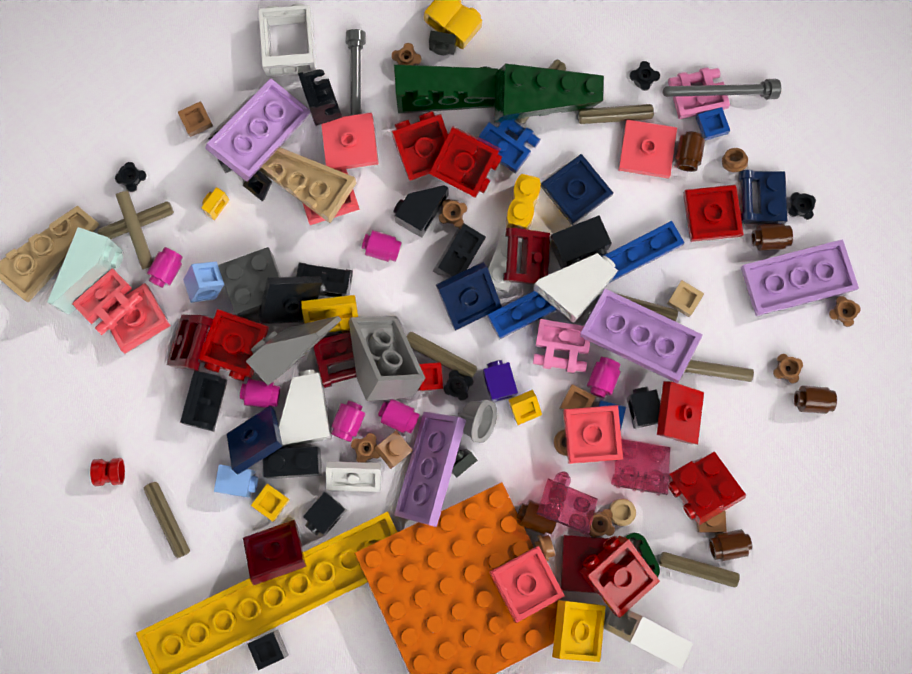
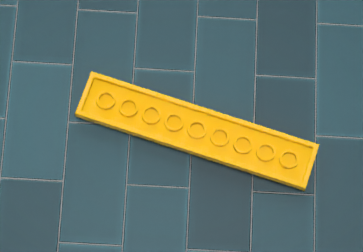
[136,511,397,674]

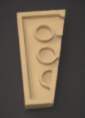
[259,147,357,223]
[0,206,100,303]

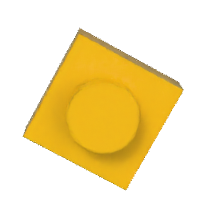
[201,187,229,221]
[508,389,542,425]
[251,483,290,522]

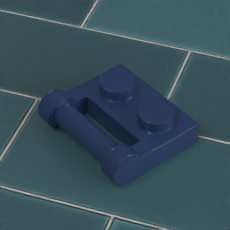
[738,170,788,224]

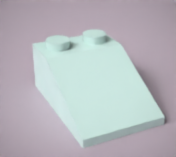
[47,227,123,315]

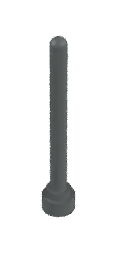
[345,29,366,116]
[662,79,782,99]

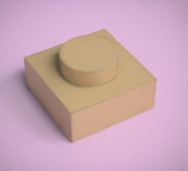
[667,280,704,317]

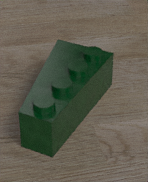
[494,63,604,123]
[394,65,498,114]

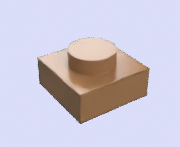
[178,101,214,137]
[559,384,596,411]
[374,430,413,469]
[697,511,727,532]

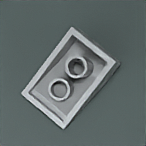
[246,316,342,386]
[349,316,425,401]

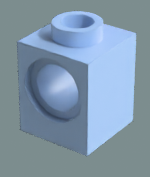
[183,261,224,303]
[214,464,258,498]

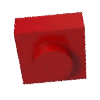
[418,362,443,391]

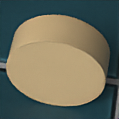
[608,499,636,526]

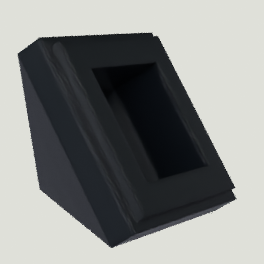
[243,170,272,201]

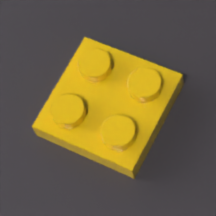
[552,600,606,662]

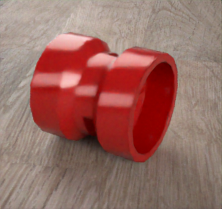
[90,458,125,486]

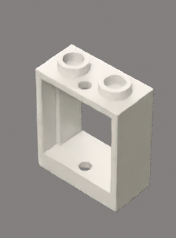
[259,3,316,77]

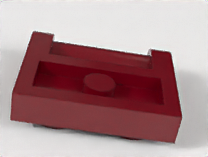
[503,228,550,285]
[166,315,214,371]
[313,332,357,388]

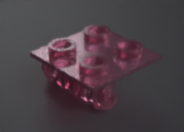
[611,439,670,496]
[537,471,598,535]

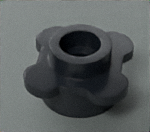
[630,61,660,91]
[115,162,147,192]
[788,192,816,220]
[443,370,474,401]

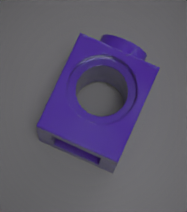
[483,360,518,402]

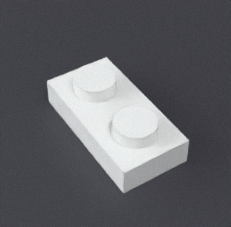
[488,235,522,293]
[326,462,381,492]

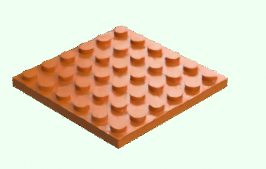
[354,482,558,674]

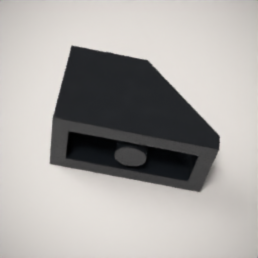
[393,185,449,238]

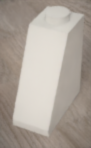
[534,253,618,323]
[279,370,332,448]
[604,610,693,669]

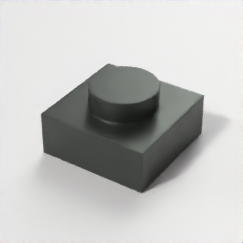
[429,30,456,56]
[452,449,478,478]

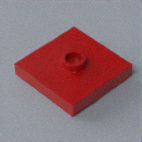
[683,185,744,242]
[657,381,704,445]

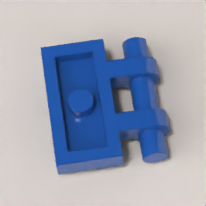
[478,118,541,174]

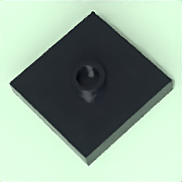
[259,276,322,324]

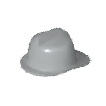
[458,399,497,443]

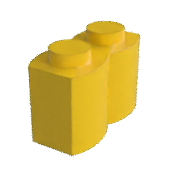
[424,0,482,49]
[506,174,541,230]

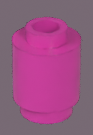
[362,230,402,262]
[146,247,183,288]
[587,357,621,398]
[240,379,280,408]
[378,399,420,434]
[331,400,366,442]

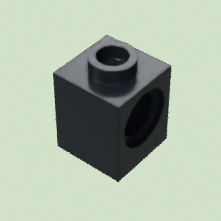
[626,387,660,429]
[303,492,347,535]
[247,630,289,671]

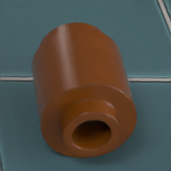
[675,131,705,172]
[751,223,793,251]
[794,386,837,414]
[516,500,559,535]
[709,529,752,561]

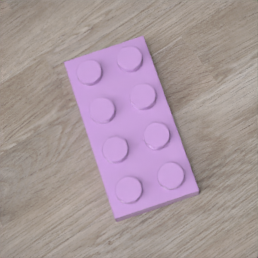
[205,78,310,182]
[741,239,859,317]
[580,289,703,384]
[394,412,466,527]

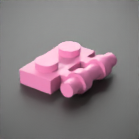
[668,67,730,119]
[533,319,590,373]

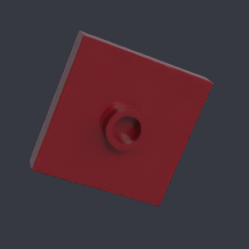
[243,520,307,586]
[561,535,609,593]

